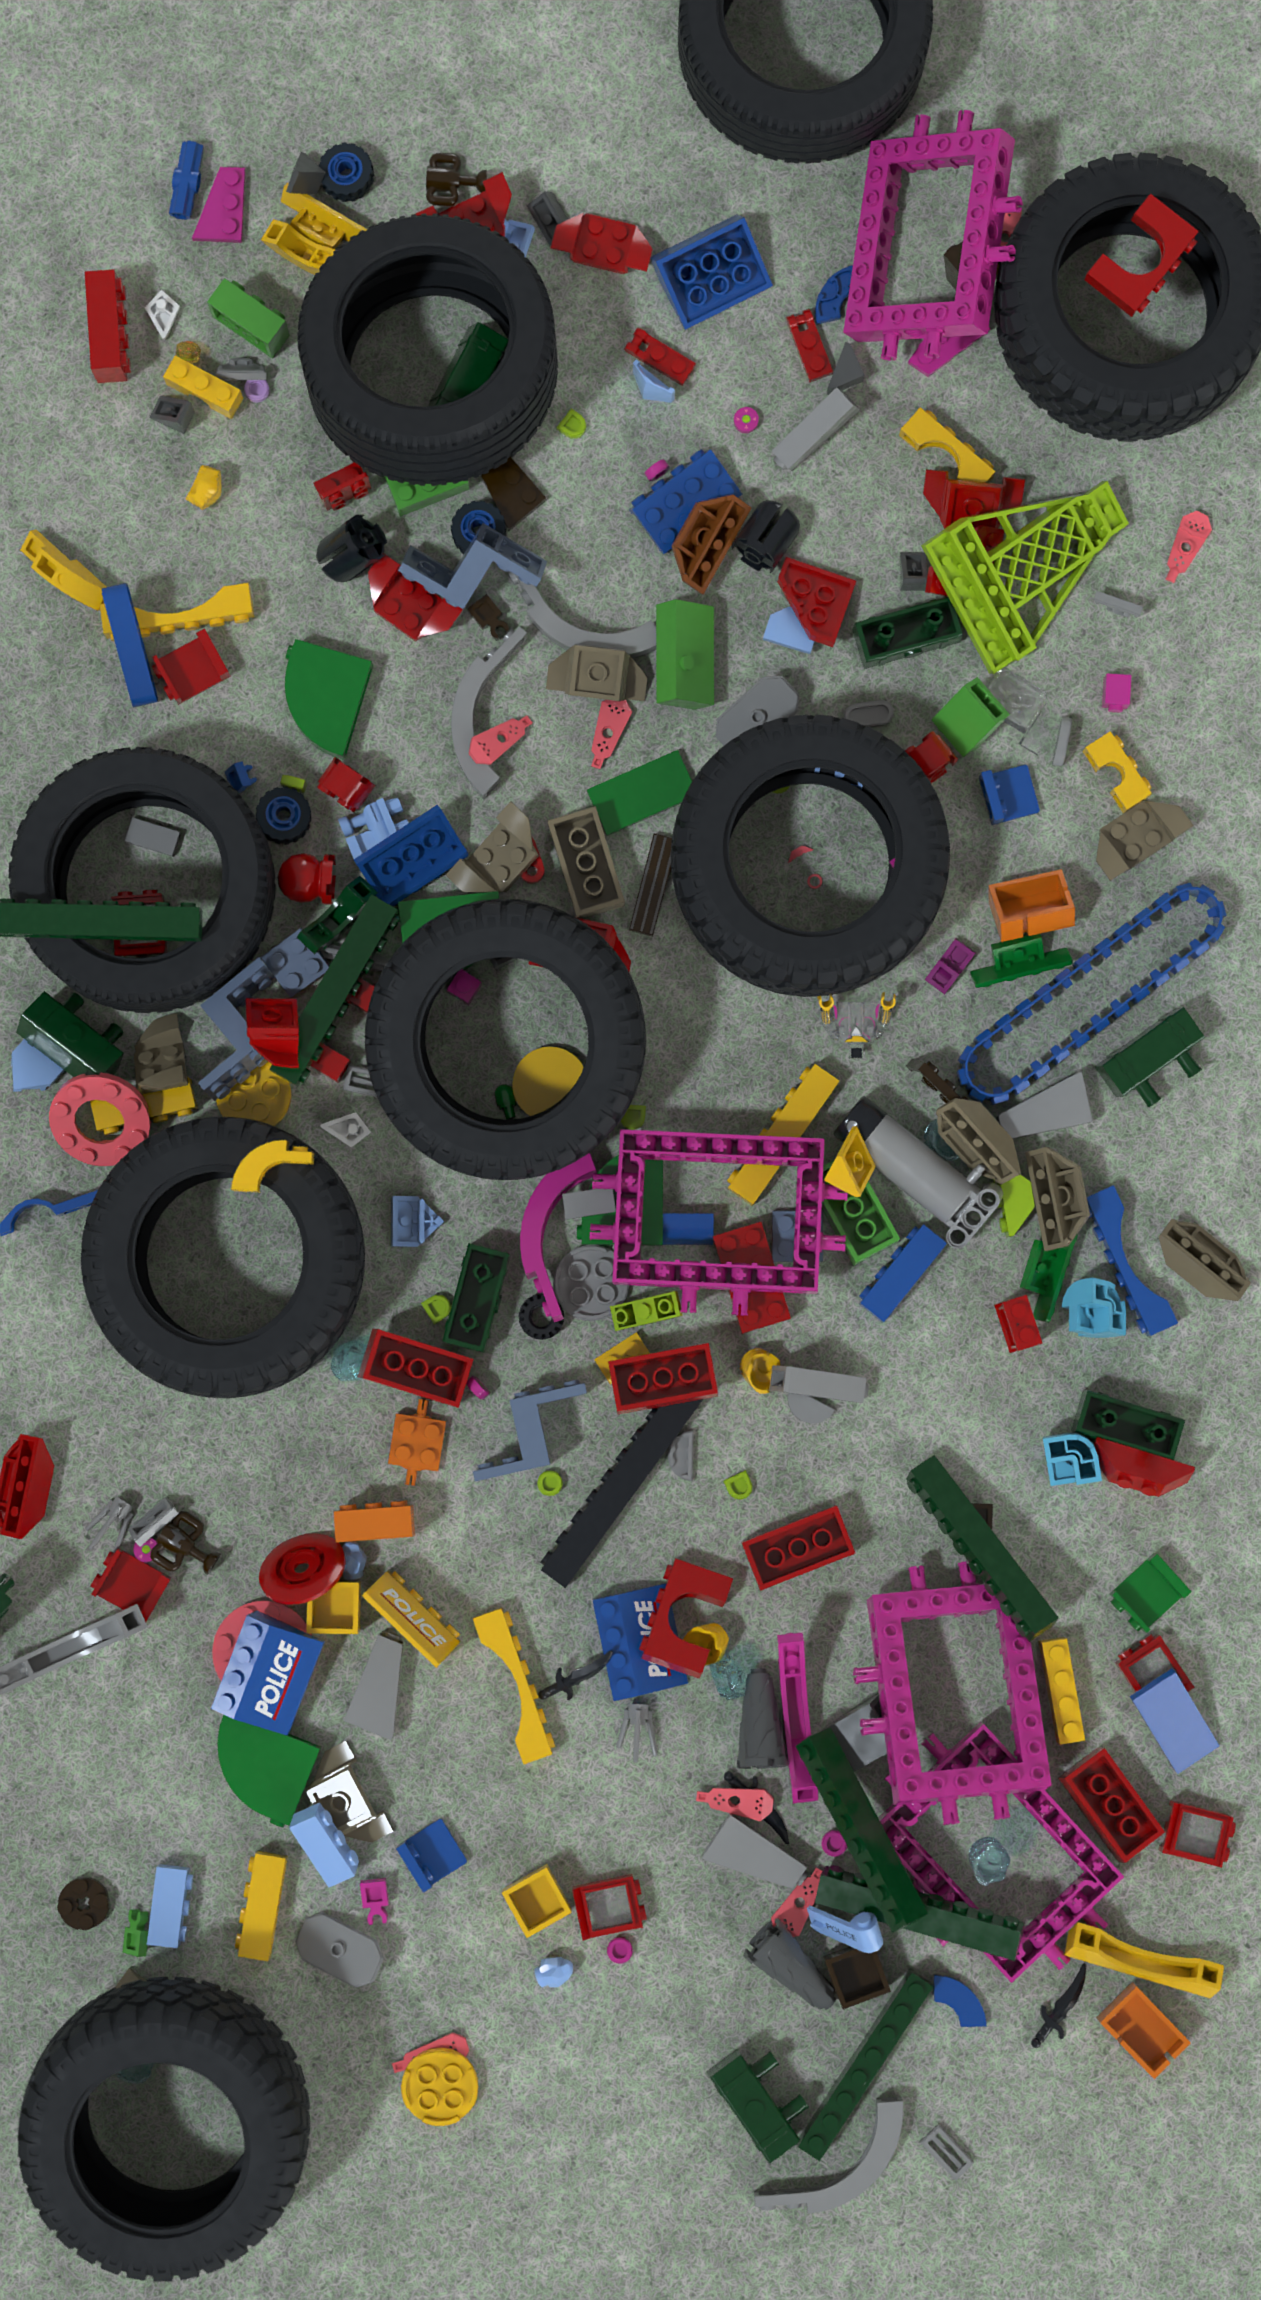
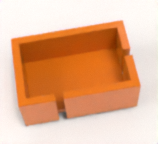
[988,869,1075,942]
[334,1500,415,1542]
[1096,1982,1191,2079]

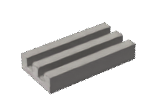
[343,1065,377,1097]
[128,1496,179,1547]
[920,2124,974,2181]

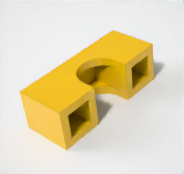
[163,355,243,419]
[1082,731,1152,814]

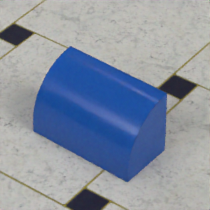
[663,1213,714,1245]

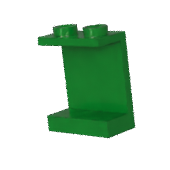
[1109,1553,1192,1633]

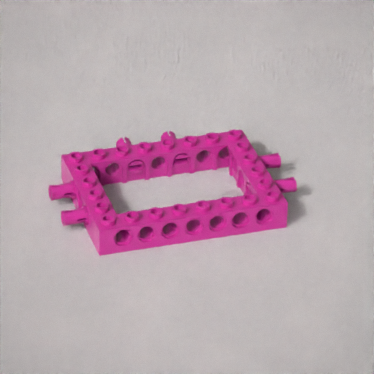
[843,110,1023,361]
[590,1129,848,1316]
[853,1561,1052,1825]
[878,1722,1124,1983]

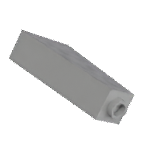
[772,387,860,471]
[996,1072,1093,1139]
[769,1365,869,1403]
[344,1631,404,1740]
[701,1813,808,1889]

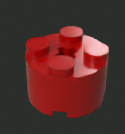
[905,731,958,784]
[317,757,376,812]

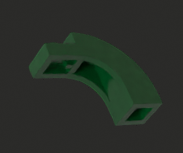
[297,876,378,955]

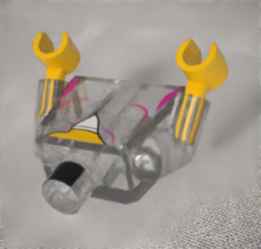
[817,992,896,1059]

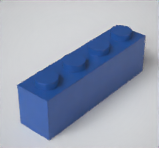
[859,1224,947,1323]

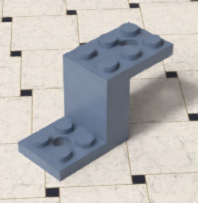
[398,523,547,609]
[198,957,275,1101]
[473,1379,587,1481]

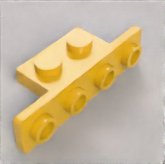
[281,183,367,249]

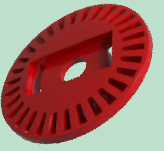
[259,1533,346,1605]

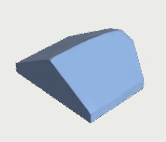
[633,359,675,403]

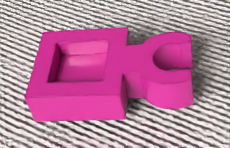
[360,1878,389,1925]

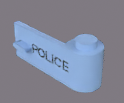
[807,1905,883,1953]

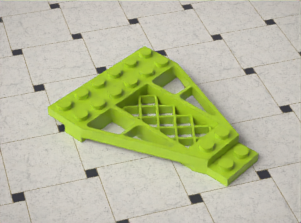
[921,481,1129,674]

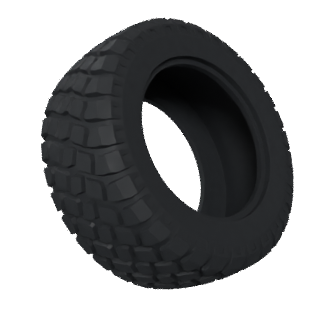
[994,152,1261,442]
[671,714,950,997]
[365,899,646,1180]
[81,1117,365,1398]
[18,1976,310,2282]

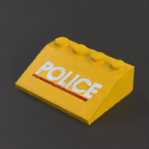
[362,1570,461,1668]

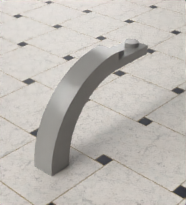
[507,571,656,658]
[451,626,527,799]
[0,1604,148,1695]
[754,2097,903,2214]

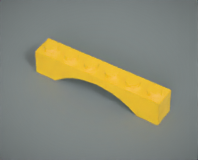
[99,583,255,641]
[473,1607,556,1765]
[1064,1922,1224,1999]

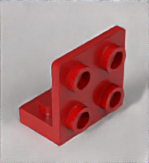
[313,462,371,511]

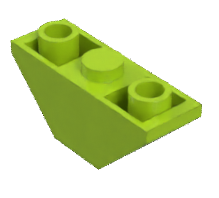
[992,1174,1035,1238]
[610,1291,683,1331]

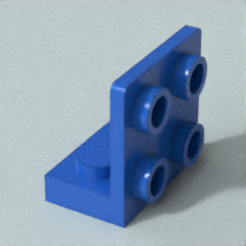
[979,765,1040,825]
[396,1819,467,1893]

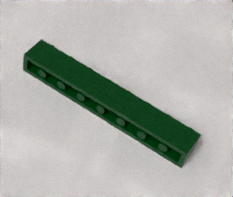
[269,894,400,1087]
[0,898,203,941]
[906,1455,1059,1642]
[796,1728,928,1933]
[815,1865,1025,1961]
[797,1968,933,2162]

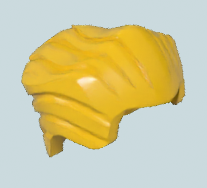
[185,465,222,510]
[739,1348,781,1394]
[683,1623,729,1666]

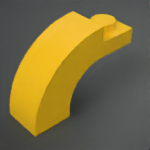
[261,219,335,275]
[231,1140,314,1193]

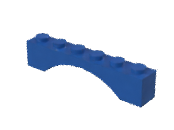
[1087,1185,1178,1337]

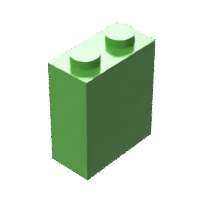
[931,677,1010,758]

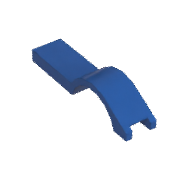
[0,1190,98,1236]

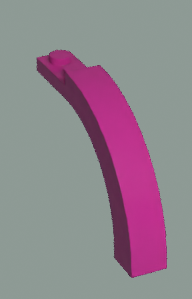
[520,1152,597,1322]
[777,1632,818,1803]

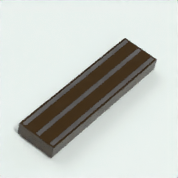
[629,833,672,937]

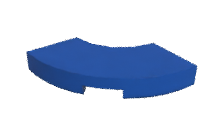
[815,265,853,325]
[933,1974,987,2027]

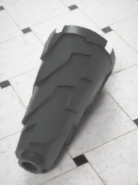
[737,1668,788,1769]
[744,1918,836,2010]

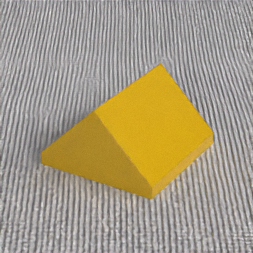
[824,1126,876,1197]

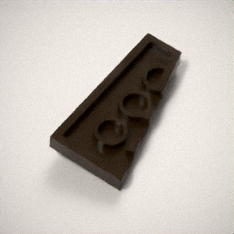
[481,457,547,531]
[906,1059,969,1103]

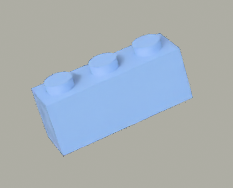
[289,1802,359,1888]
[147,1864,193,1948]

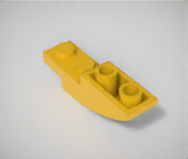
[20,529,106,611]

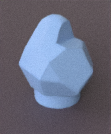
[342,1541,367,1580]
[534,1956,573,1987]

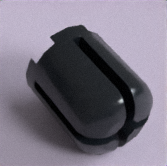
[731,500,800,573]
[316,515,387,582]

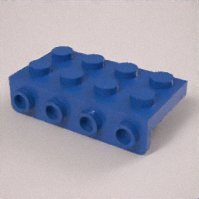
[629,449,742,554]
[354,804,469,907]

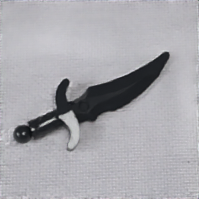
[538,1650,613,1700]
[724,1771,789,1845]
[1031,1964,1086,2048]

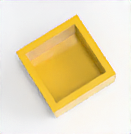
[306,1581,361,1634]
[502,1864,572,1938]

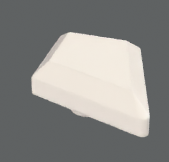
[145,290,180,340]
[320,1112,371,1148]

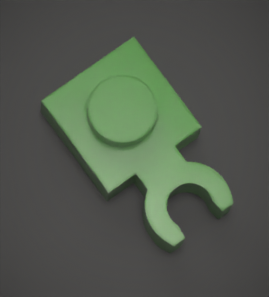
[122,1909,149,1957]

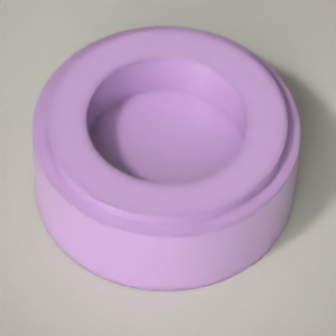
[244,380,270,403]

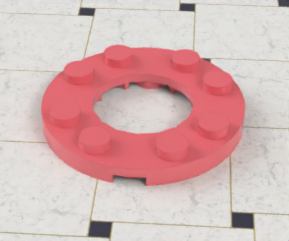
[49,1073,151,1166]
[212,1600,312,1681]

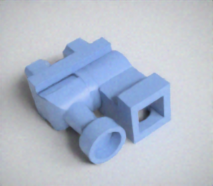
[338,798,409,859]

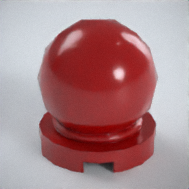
[277,853,336,905]

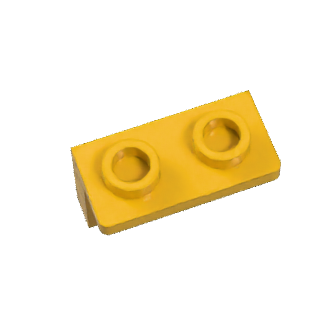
[594,1332,651,1385]

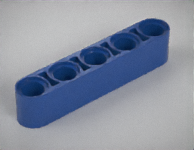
[102,583,158,708]

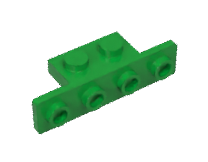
[970,934,1073,988]
[1020,1233,1078,1323]

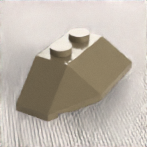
[936,1098,1021,1185]
[1025,1147,1090,1251]
[1158,1219,1251,1301]

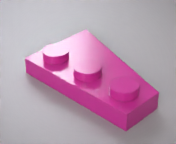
[192,167,245,243]
[908,328,991,377]

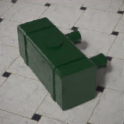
[428,322,508,406]
[852,597,963,669]
[16,991,124,1077]
[1095,1007,1205,1107]
[442,1243,511,1353]
[1071,1390,1185,1460]
[706,2049,809,2164]

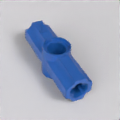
[169,141,204,220]

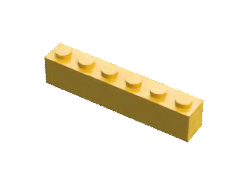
[727,1064,839,1206]

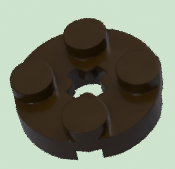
[57,1878,110,1930]

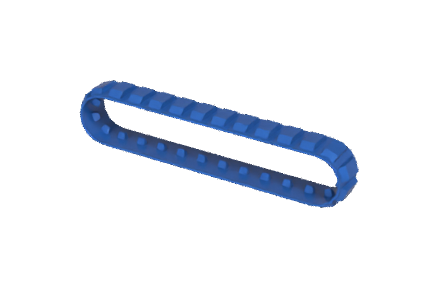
[956,883,1227,1105]

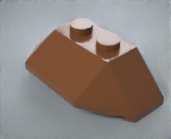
[672,494,752,594]

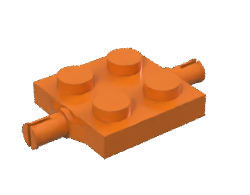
[388,1399,446,1486]

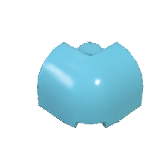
[1062,1278,1126,1338]
[1042,1433,1102,1486]

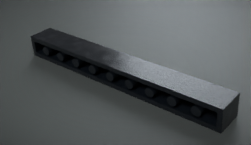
[540,1399,703,1588]

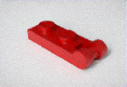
[786,309,833,382]
[624,328,696,386]

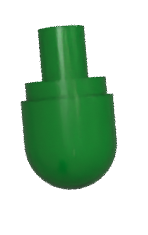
[494,1084,516,1119]

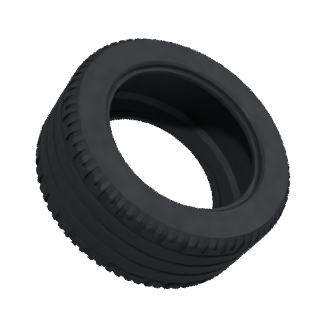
[678,0,933,164]
[297,213,558,486]
[8,747,276,1013]

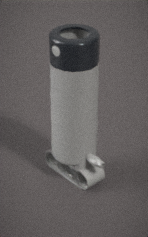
[833,1096,1003,1248]

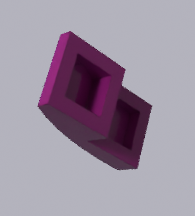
[925,938,976,995]

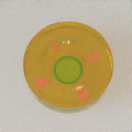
[175,341,201,364]

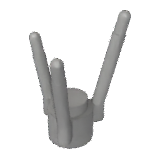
[85,1496,134,1553]
[616,1703,658,1763]

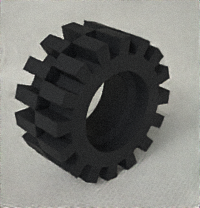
[518,1294,564,1340]

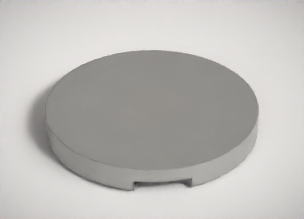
[553,1245,629,1321]

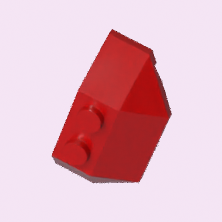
[0,1434,55,1539]
[1094,1437,1195,1497]

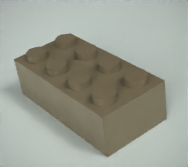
[547,806,625,919]

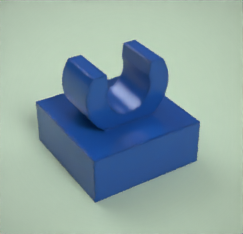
[224,761,257,793]

